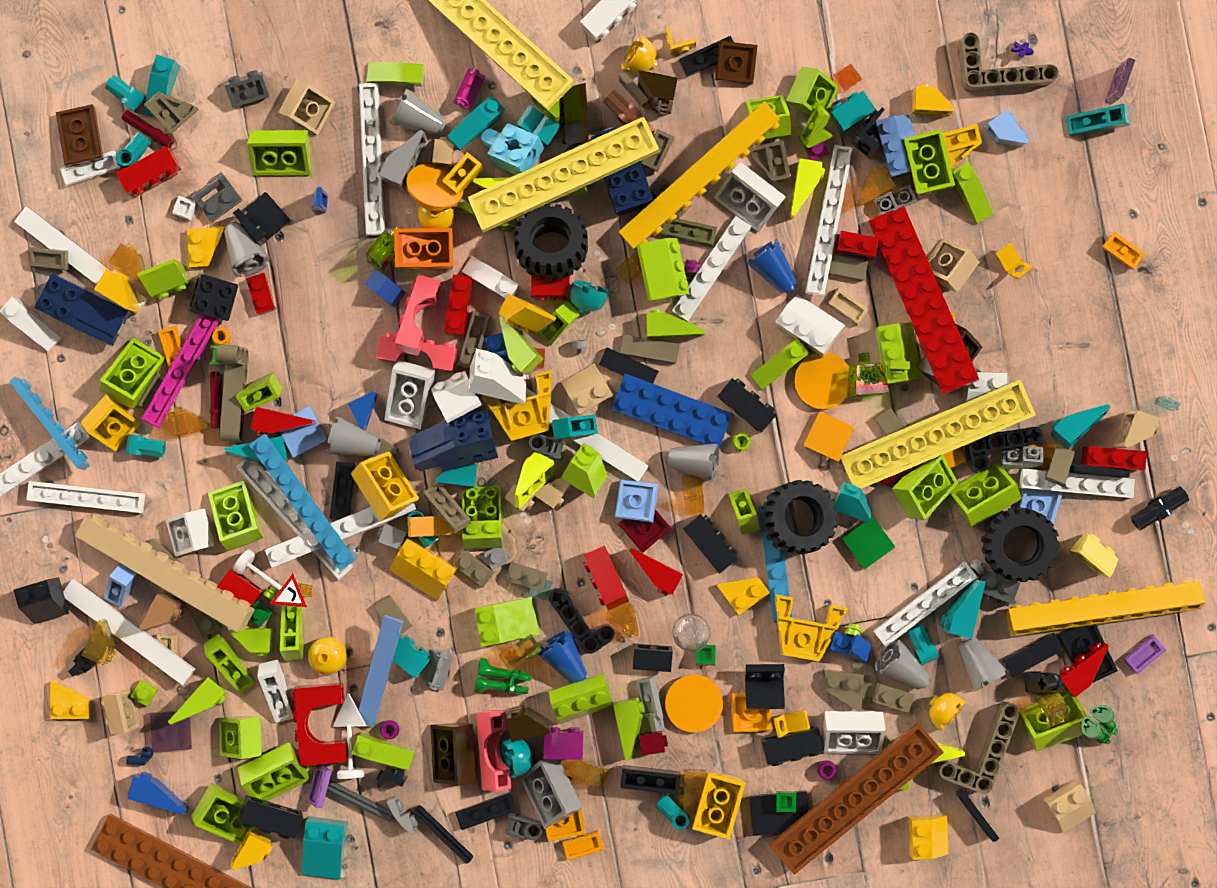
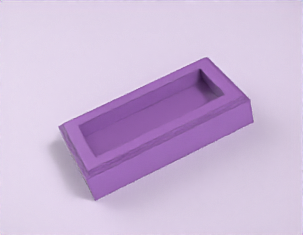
[1123,635,1166,674]
[307,765,332,808]

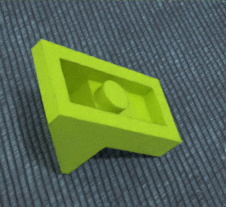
[799,105,833,148]

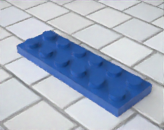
[611,373,732,449]

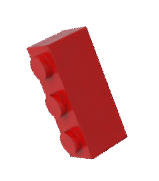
[116,146,182,197]
[444,274,474,336]
[1081,446,1147,471]
[583,545,629,611]

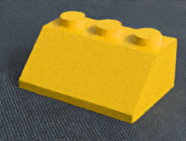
[350,451,419,522]
[389,538,458,601]
[692,772,746,840]

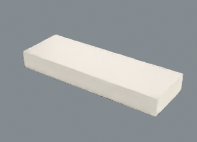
[60,150,122,187]

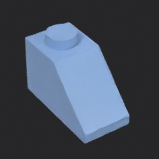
[104,563,138,608]

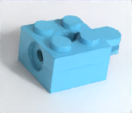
[481,123,544,175]

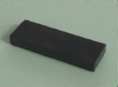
[679,35,734,78]
[599,347,659,384]
[330,461,356,520]
[1069,464,1130,478]
[1003,633,1063,677]
[956,788,1000,842]
[455,792,516,830]

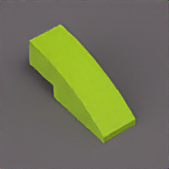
[366,62,425,87]

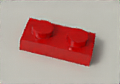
[246,273,276,315]

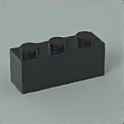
[716,378,776,433]
[682,514,737,574]
[760,725,824,766]
[620,765,681,794]
[238,795,303,839]

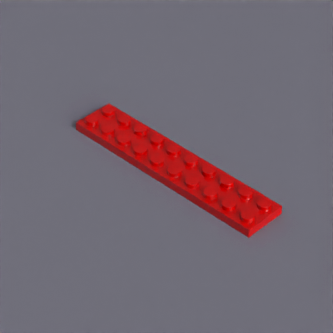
[868,206,979,395]

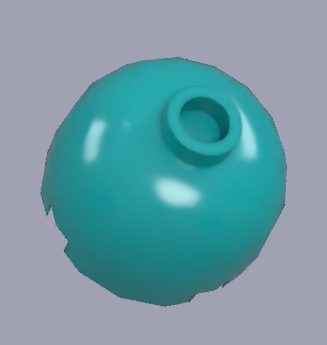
[570,280,609,314]
[500,738,535,778]

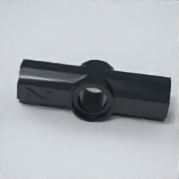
[1130,486,1189,531]

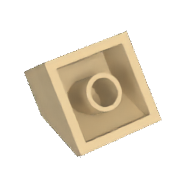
[278,79,336,135]
[928,238,980,293]
[561,364,613,415]
[1113,410,1159,449]
[101,689,139,734]
[1042,780,1096,833]

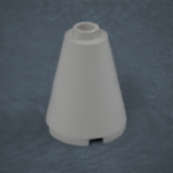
[390,88,446,135]
[224,222,269,277]
[326,416,382,456]
[665,444,719,482]
[959,637,1008,692]
[875,640,929,690]

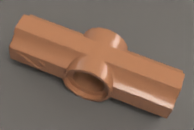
[603,90,656,134]

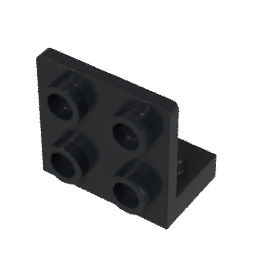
[852,107,885,158]
[233,192,290,245]
[188,274,238,321]
[744,664,785,710]

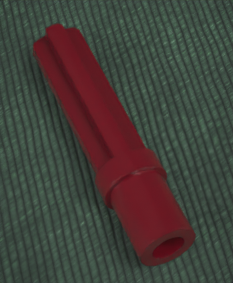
[121,110,174,148]
[209,371,222,429]

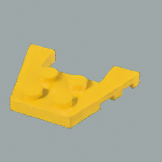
[481,370,552,441]
[775,594,848,662]

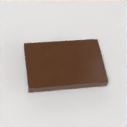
[55,104,104,168]

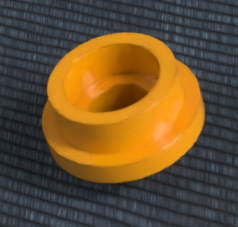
[212,327,231,345]

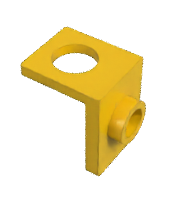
[665,27,696,54]
[995,243,1032,279]
[774,710,810,738]

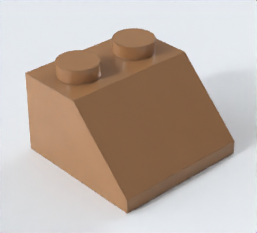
[138,592,187,631]

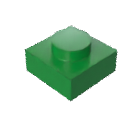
[250,600,274,627]
[696,645,716,666]
[776,791,796,812]

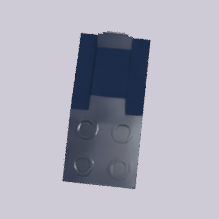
[591,127,653,217]
[34,273,130,346]
[409,410,498,471]

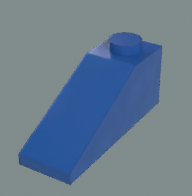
[127,772,189,815]

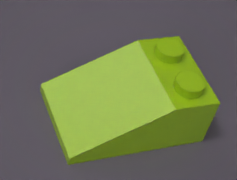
[100,338,166,409]
[892,455,959,520]
[208,480,264,551]
[474,597,539,647]
[191,783,257,845]

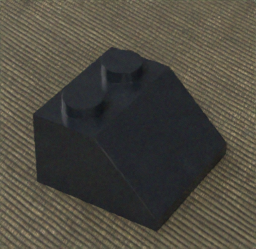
[13,577,69,624]

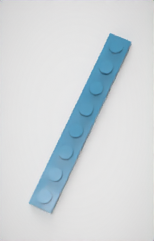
[249,434,356,571]

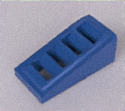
[311,187,328,213]

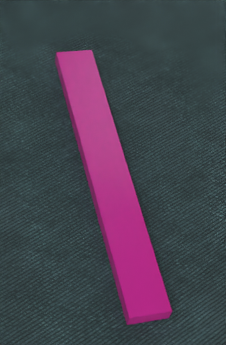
[141,314,221,429]

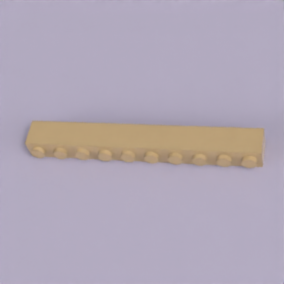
[75,513,255,632]

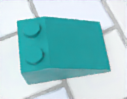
[940,579,985,639]
[302,816,348,880]

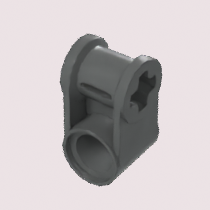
[529,434,567,460]
[505,813,543,840]

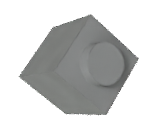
[377,524,408,550]

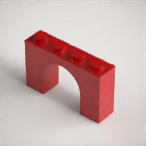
[291,682,348,766]

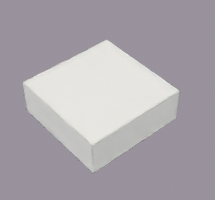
[172,196,197,221]

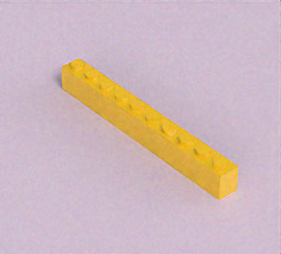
[619,102,781,249]
[1006,580,1206,637]

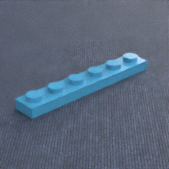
[9,377,90,470]
[758,507,792,622]

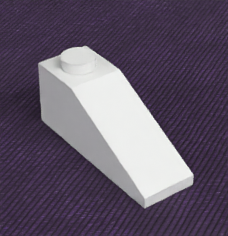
[462,256,520,300]
[0,297,62,352]
[258,659,293,723]

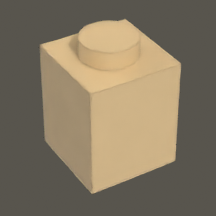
[432,137,455,168]

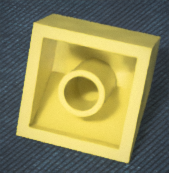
[1069,533,1118,578]

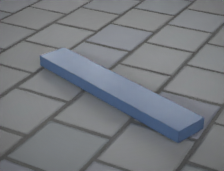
[358,615,404,728]

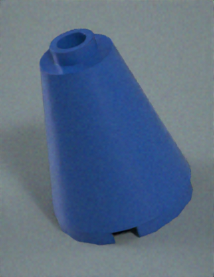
[746,239,796,294]
[537,630,587,684]

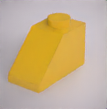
[912,84,954,115]
[442,152,484,194]
[231,828,272,870]

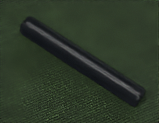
[413,805,473,864]

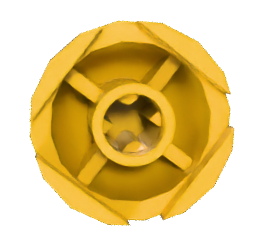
[621,35,657,75]
[418,206,456,228]
[308,637,347,675]
[929,693,966,731]

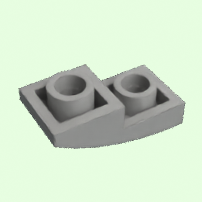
[873,184,917,215]
[1002,446,1043,469]
[387,795,418,834]

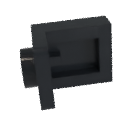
[376,766,408,788]

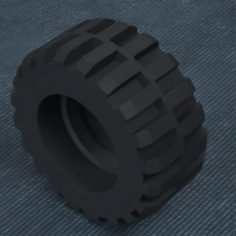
[514,204,588,281]
[761,480,839,555]
[981,507,1060,582]

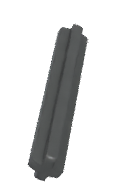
[327,780,394,822]

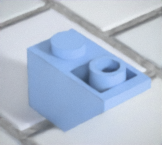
[984,110,1029,147]

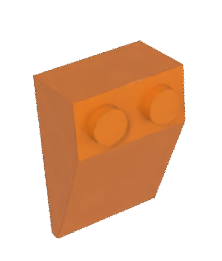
[394,228,454,270]

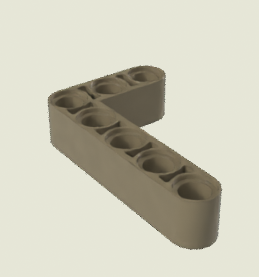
[958,32,1059,92]
[217,344,249,442]
[936,701,1019,794]

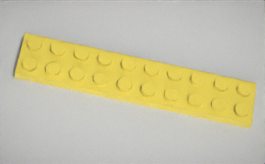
[427,0,575,111]
[468,117,660,233]
[841,379,1036,489]

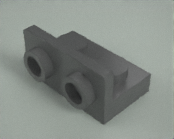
[225,70,270,107]
[979,570,1020,607]

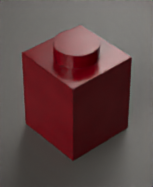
[639,730,668,756]

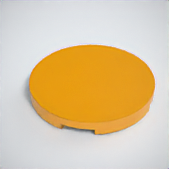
[406,164,464,211]
[794,352,852,409]
[665,674,723,733]

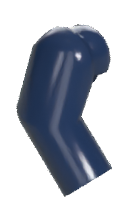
[126,746,153,765]

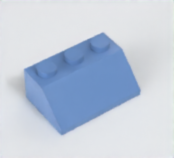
[872,115,915,180]

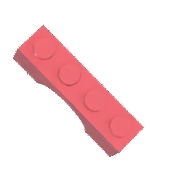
[393,274,441,356]
[376,333,458,372]
[476,710,511,792]

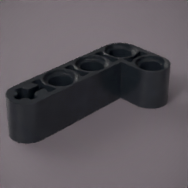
[965,427,1043,472]
[549,588,615,654]

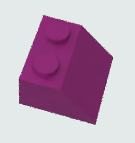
[543,727,584,760]

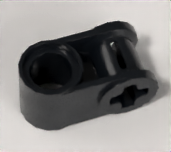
[1024,671,1062,693]

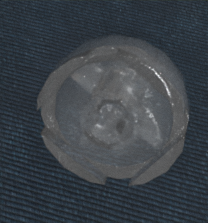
[672,613,711,653]

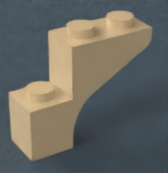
[505,477,574,511]

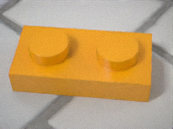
[1101,231,1145,270]

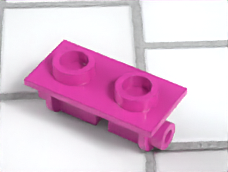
[453,68,486,110]

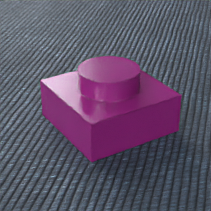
[804,141,830,161]

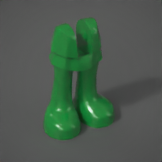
[474,657,531,695]
[1081,705,1118,744]

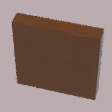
[715,41,758,84]

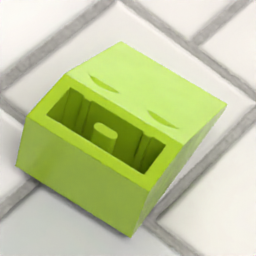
[462,486,503,549]

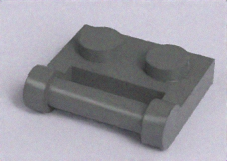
[191,172,243,223]

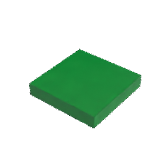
[841,516,895,570]

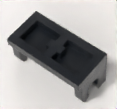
[633,643,673,672]

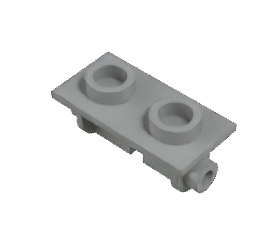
[425,648,454,691]

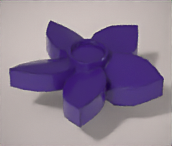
[1011,41,1034,58]

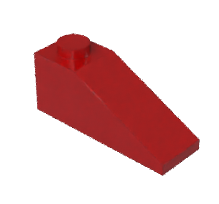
[251,407,316,436]
[630,548,683,596]

